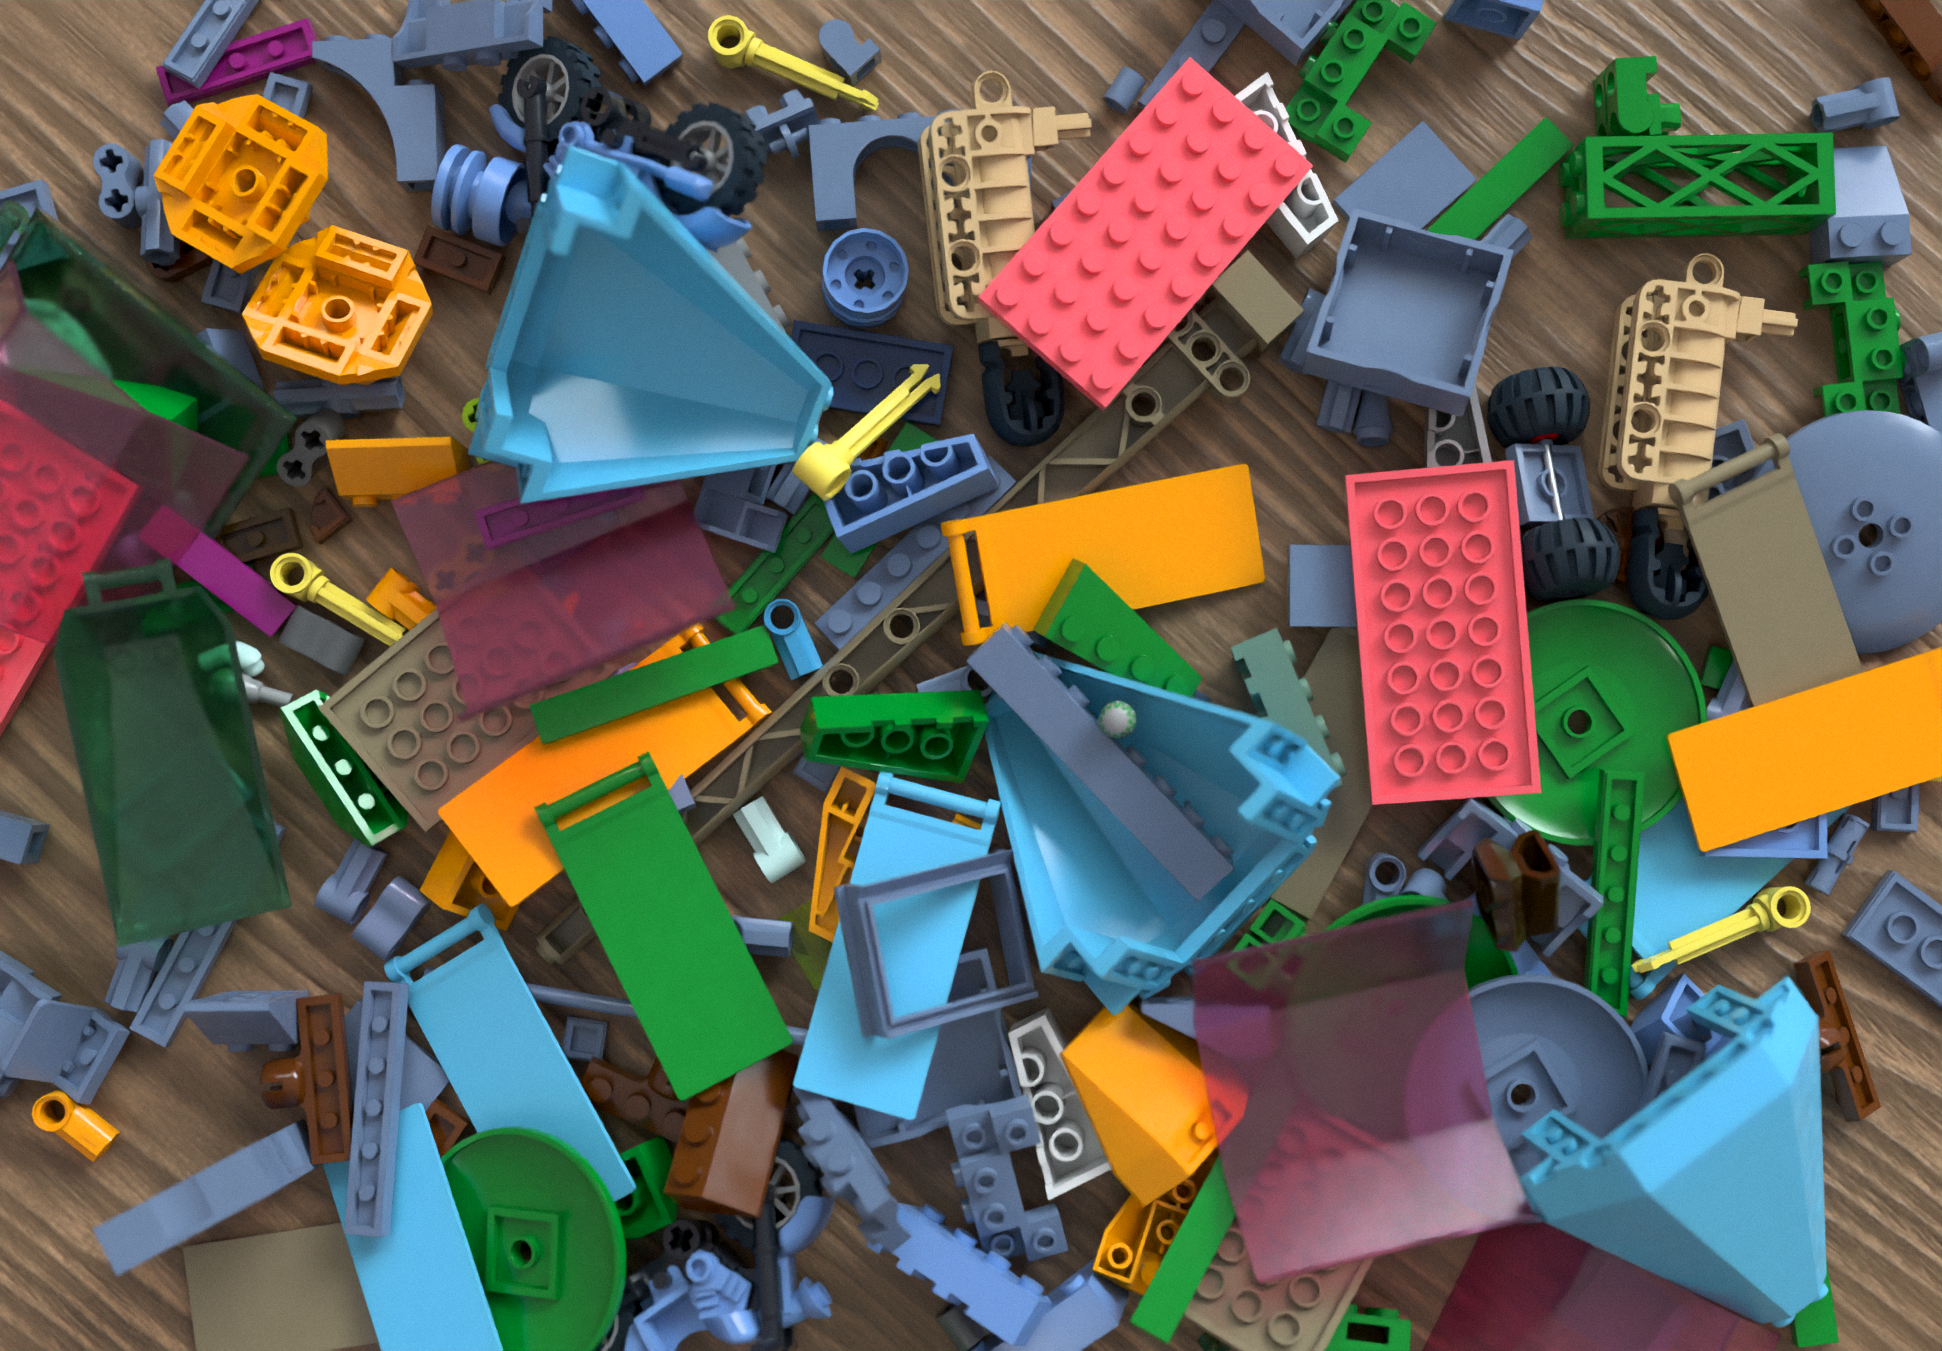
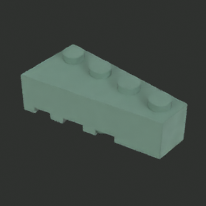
[1230,628,1347,791]

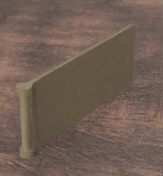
[1668,433,1863,707]
[1270,627,1373,918]
[183,1222,379,1351]

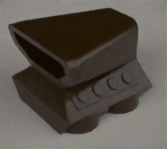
[1472,830,1561,952]

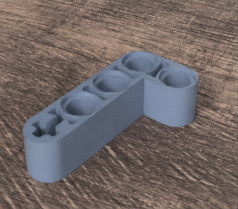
[1898,331,1942,434]

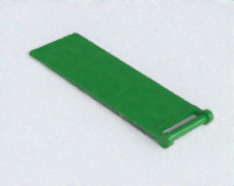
[534,752,793,1101]

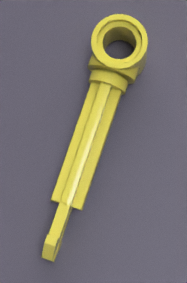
[708,15,879,111]
[793,364,941,501]
[270,553,407,647]
[1631,886,1811,973]

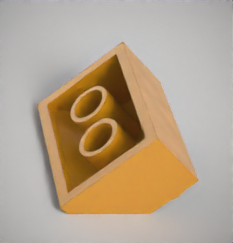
[326,437,471,507]
[419,830,521,931]

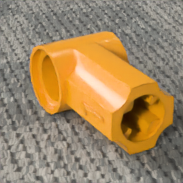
[366,567,438,630]
[32,1089,120,1163]

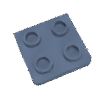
[0,999,130,1104]

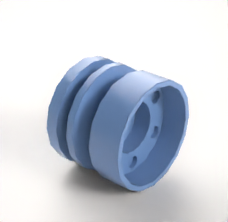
[431,144,527,247]
[822,228,909,329]

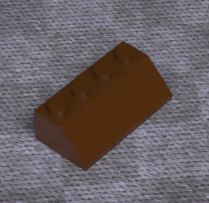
[664,1049,800,1219]

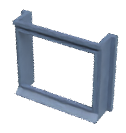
[833,847,1039,1039]

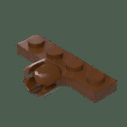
[1794,950,1881,1122]
[260,993,354,1165]
[580,1056,690,1143]

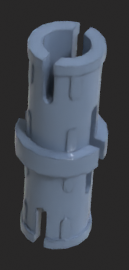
[1804,812,1870,896]

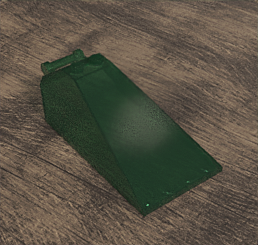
[0,201,296,540]
[53,558,292,947]

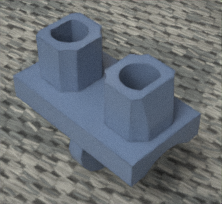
[745,89,819,159]

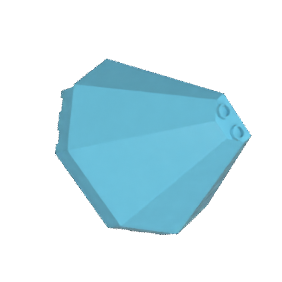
[468,146,833,504]
[984,652,1340,1016]
[1516,976,1828,1328]

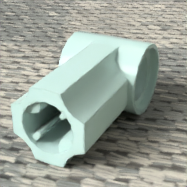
[733,796,807,884]

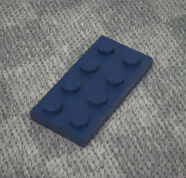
[791,320,953,427]

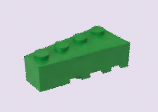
[1033,558,1203,698]
[800,690,989,784]

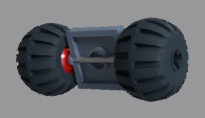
[1487,367,1620,601]

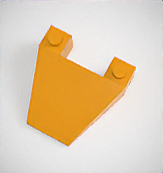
[808,766,982,943]

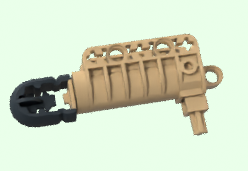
[918,71,1092,447]
[1598,253,1798,620]

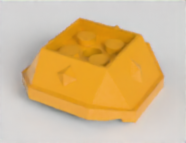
[153,94,328,274]
[242,225,433,386]

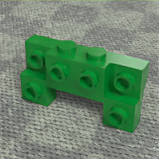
[1285,0,1437,163]
[1799,261,1906,417]

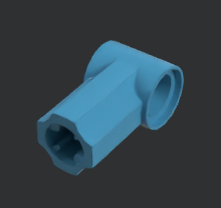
[764,599,823,680]

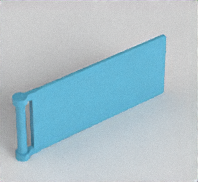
[793,772,1002,1120]
[1578,797,1852,1001]
[384,904,636,1202]
[323,1103,503,1351]

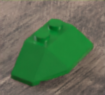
[279,690,408,848]

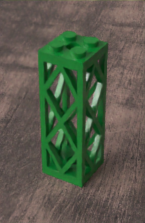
[1558,133,1836,239]

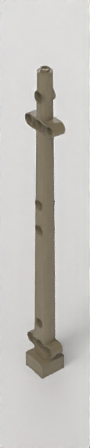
[535,250,1304,965]

